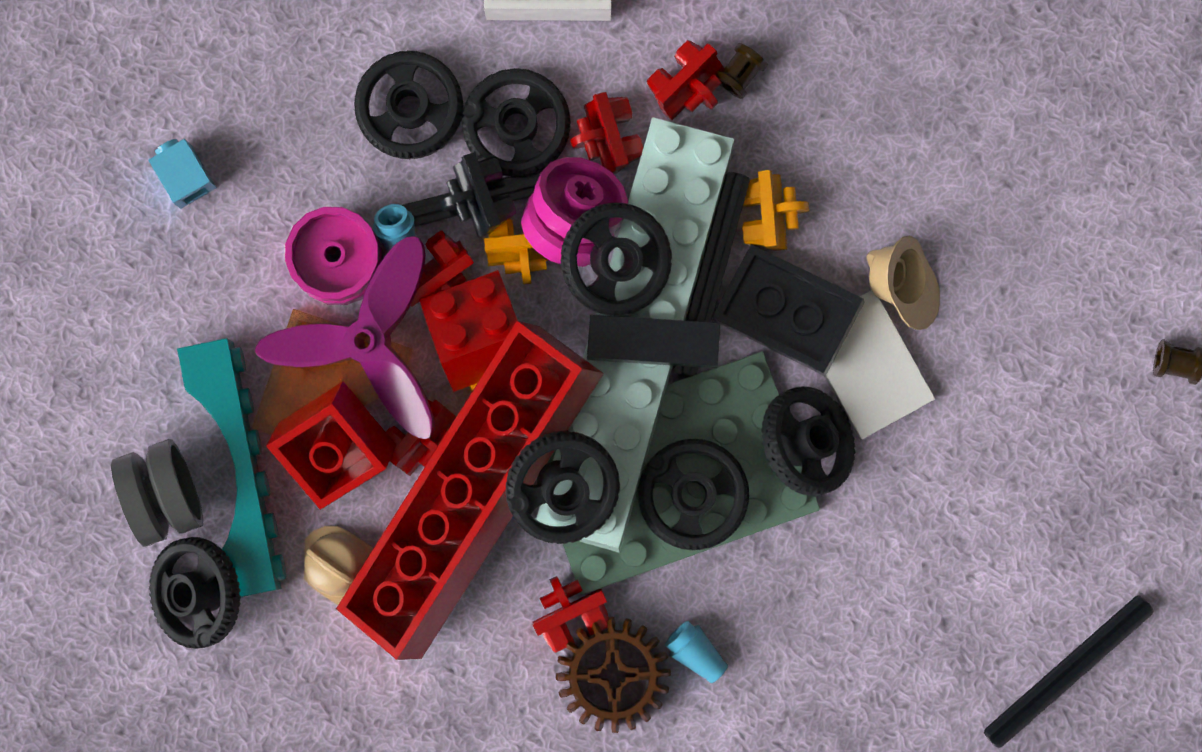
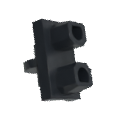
[440,152,516,238]

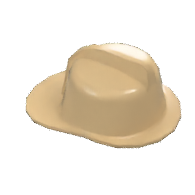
[866,236,940,330]
[304,526,374,605]

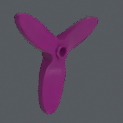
[255,236,435,439]

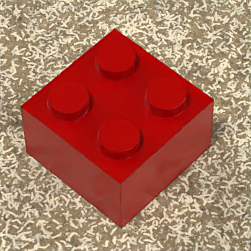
[419,270,518,392]
[266,381,396,510]

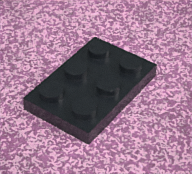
[712,244,865,376]

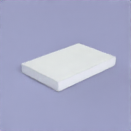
[825,290,935,440]

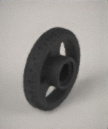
[354,50,463,159]
[462,68,571,177]
[560,203,672,316]
[761,386,856,496]
[506,431,620,544]
[638,439,749,550]
[149,537,241,649]

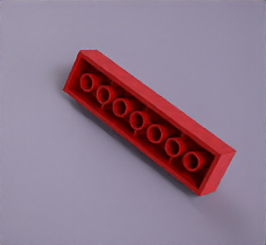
[336,321,604,660]

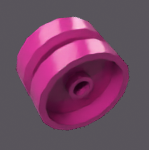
[521,157,628,267]
[285,207,384,305]

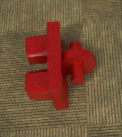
[647,40,724,121]
[570,92,644,174]
[411,230,474,307]
[386,399,457,476]
[532,576,609,653]

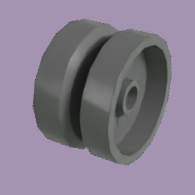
[111,439,204,547]

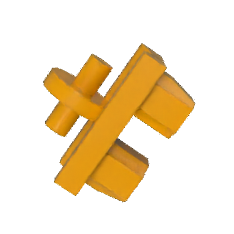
[742,170,810,251]
[484,219,548,285]

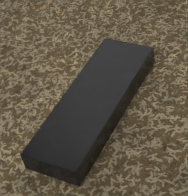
[587,315,720,368]

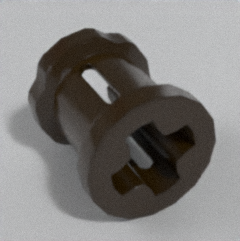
[715,43,768,99]
[1153,339,1202,385]

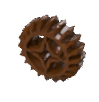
[556,616,671,733]

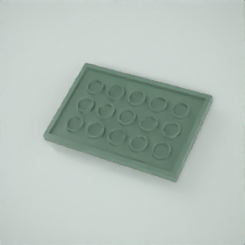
[547,351,820,595]

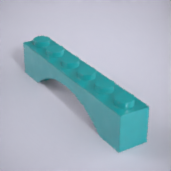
[177,338,286,597]

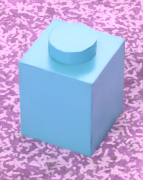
[148,139,217,209]

